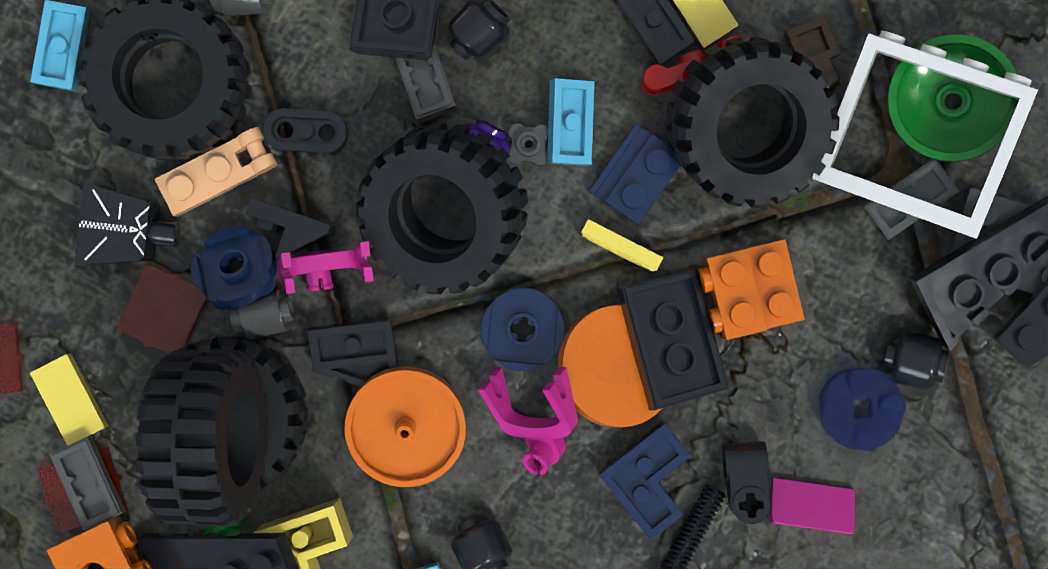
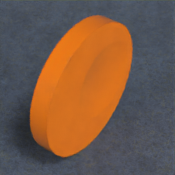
[558,305,662,427]
[344,366,466,487]

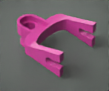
[277,241,374,294]
[478,367,578,475]

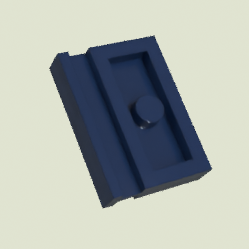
[589,123,680,226]

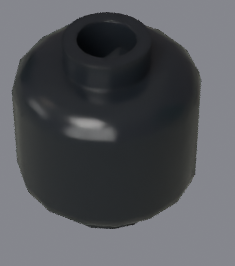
[448,0,510,60]
[884,331,949,390]
[451,515,512,569]

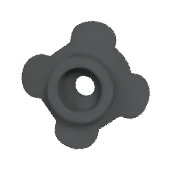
[508,123,548,166]

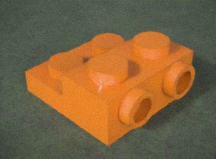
[699,239,805,340]

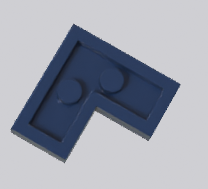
[599,422,691,540]

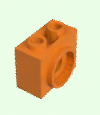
[46,515,152,569]

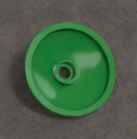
[888,34,1019,162]

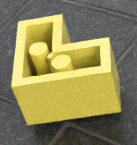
[253,498,353,569]

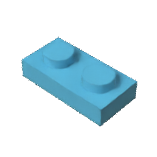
[30,0,91,92]
[547,78,595,166]

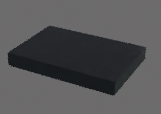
[617,268,729,411]

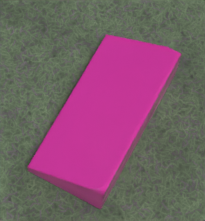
[766,477,855,534]

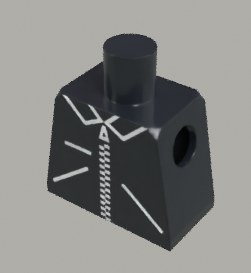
[75,184,180,265]

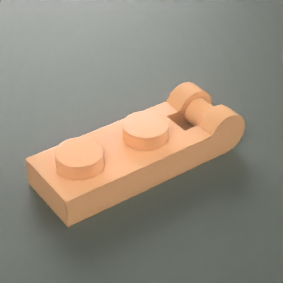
[155,127,278,217]

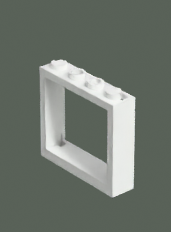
[812,31,1038,239]

